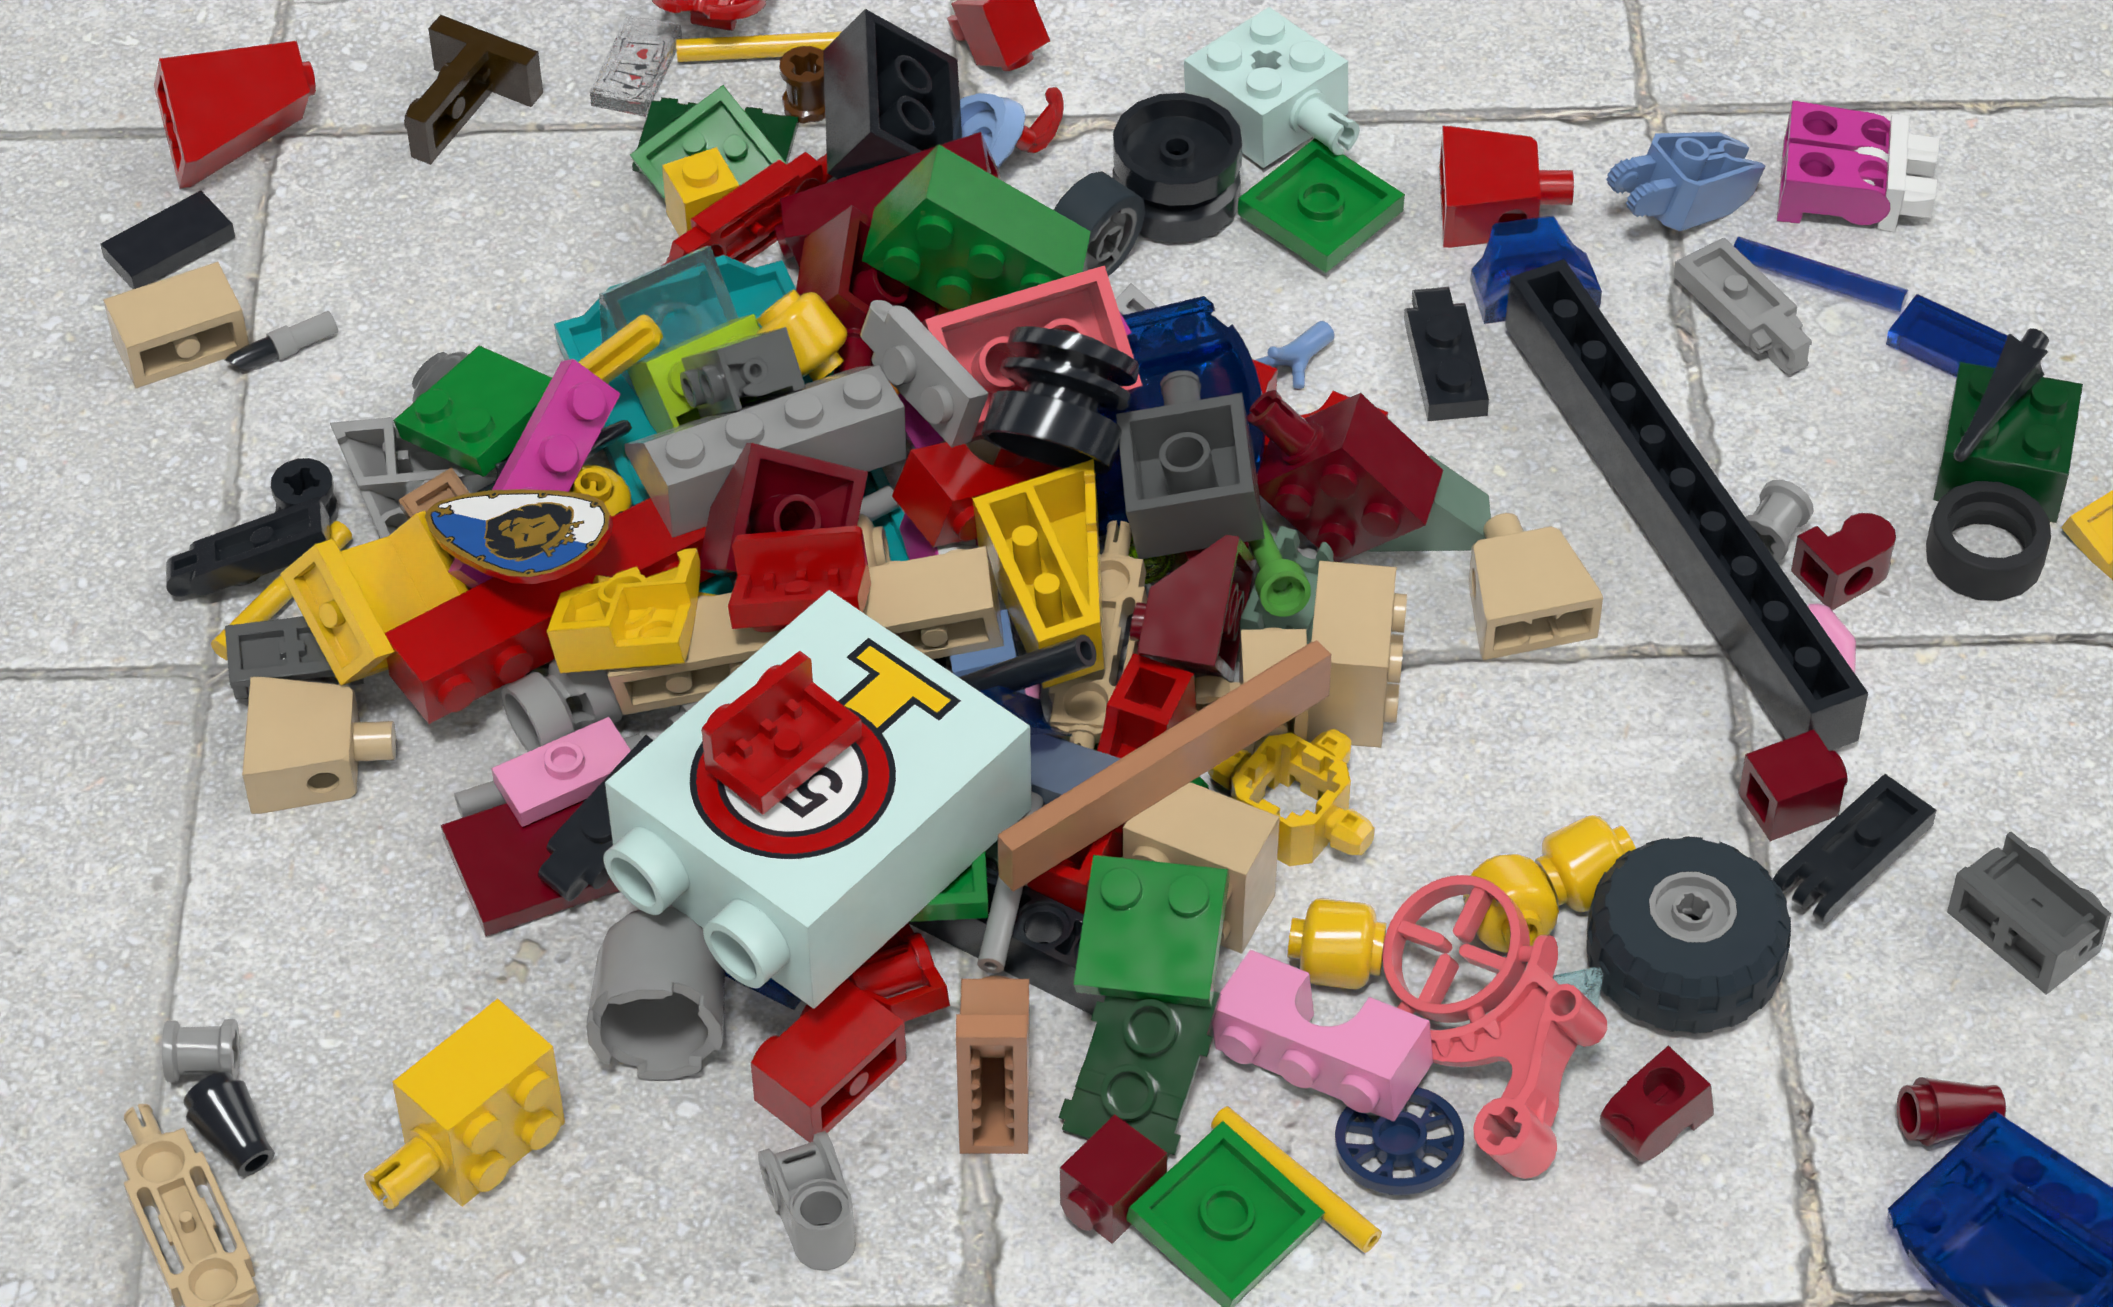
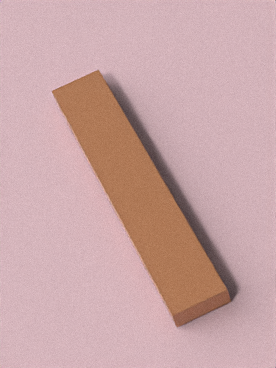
[998,640,1332,892]

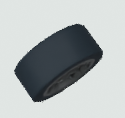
[1053,171,1145,276]

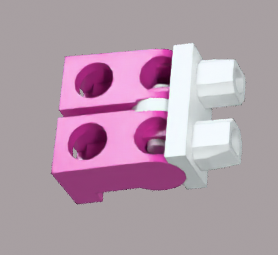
[1777,100,1939,232]

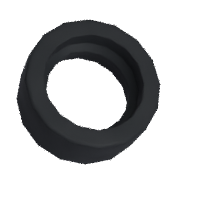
[1926,481,2051,601]

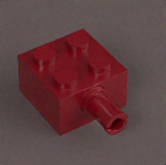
[796,205,937,375]
[1247,390,1444,562]

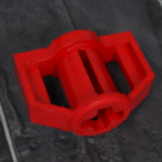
[847,923,950,1022]

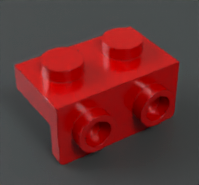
[728,526,871,632]
[701,651,862,815]

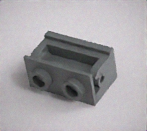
[680,327,806,418]
[1947,832,2111,995]

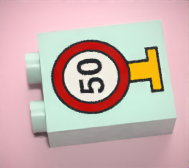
[604,590,1031,1009]

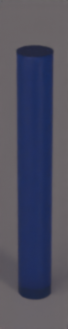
[1734,236,1909,312]

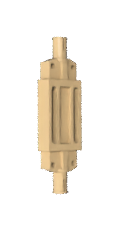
[1049,520,1147,750]
[118,1104,260,1307]

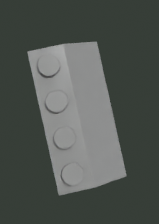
[625,365,906,538]

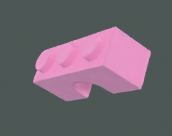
[1212,950,1433,1122]

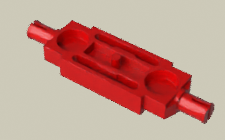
[642,152,833,278]

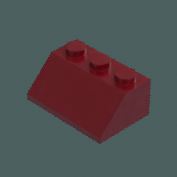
[1130,535,1256,682]

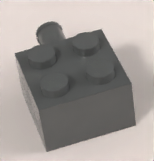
[1116,371,1265,559]

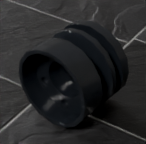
[981,326,1140,474]

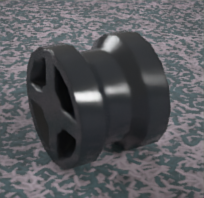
[270,458,338,525]

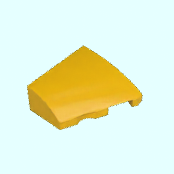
[547,548,700,673]

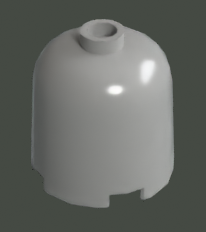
[586,907,725,1080]

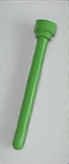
[1248,515,1311,617]

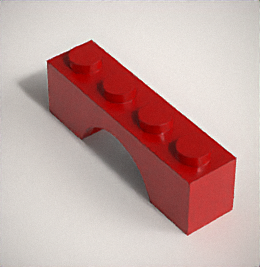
[1027,653,1197,914]

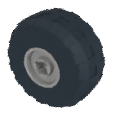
[1586,836,1791,1034]

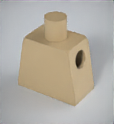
[1469,513,1603,660]
[242,677,396,814]

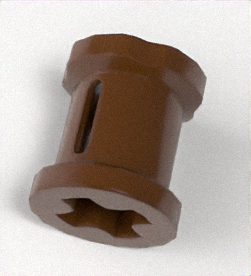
[779,46,825,123]

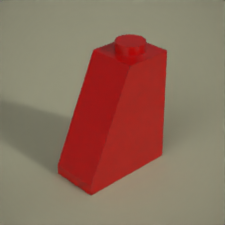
[154,41,316,189]

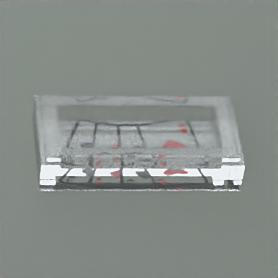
[590,15,682,117]

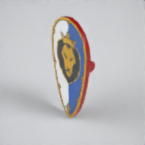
[425,489,613,584]

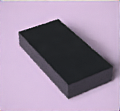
[100,190,235,289]

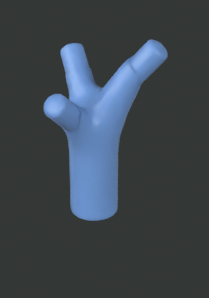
[1256,321,1335,389]

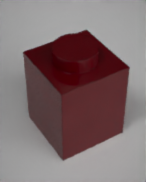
[1738,729,1848,841]
[1060,1114,1167,1244]

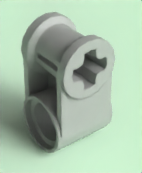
[758,1131,856,1271]

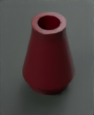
[1897,1077,2006,1146]

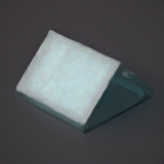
[599,246,738,400]

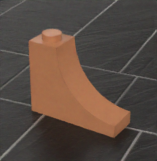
[956,975,1030,1154]

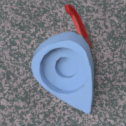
[960,87,1064,169]

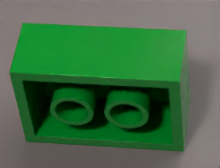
[862,144,1091,311]

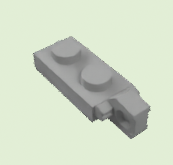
[1674,238,1812,375]

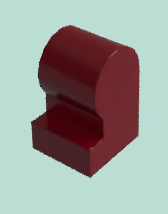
[1791,513,1896,610]
[1599,1045,1714,1162]

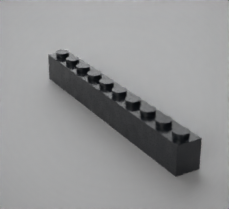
[1505,259,1868,751]

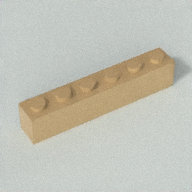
[607,546,1004,715]

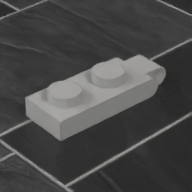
[860,300,989,447]

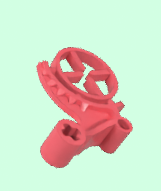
[1382,875,1607,1179]

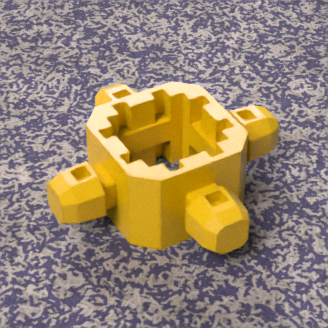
[1207,729,1375,866]

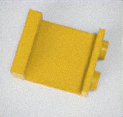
[280,511,468,686]

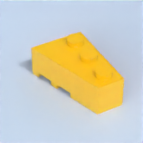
[972,459,1105,689]

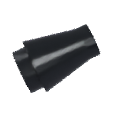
[183,1071,275,1177]

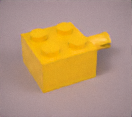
[364,998,565,1210]

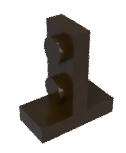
[404,14,543,165]

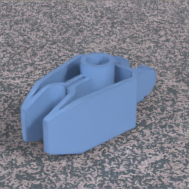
[1606,132,1766,231]

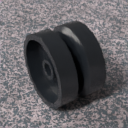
[1112,93,1242,243]

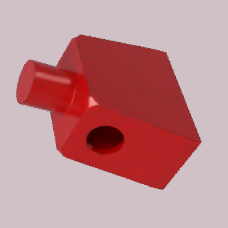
[1439,126,1574,248]

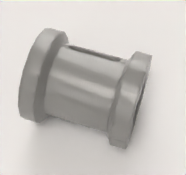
[1746,480,1814,562]
[162,1019,240,1082]

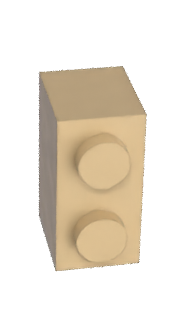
[103,262,249,388]

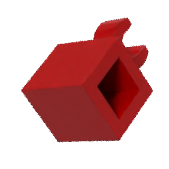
[947,0,1050,71]

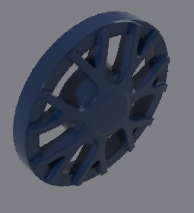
[1335,1087,1464,1195]

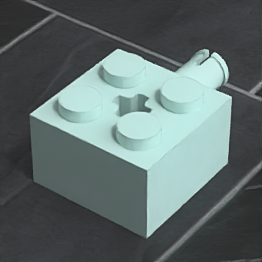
[1184,7,1360,168]

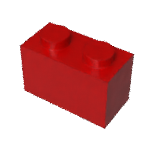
[751,979,907,1143]

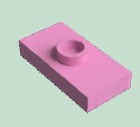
[492,717,631,827]

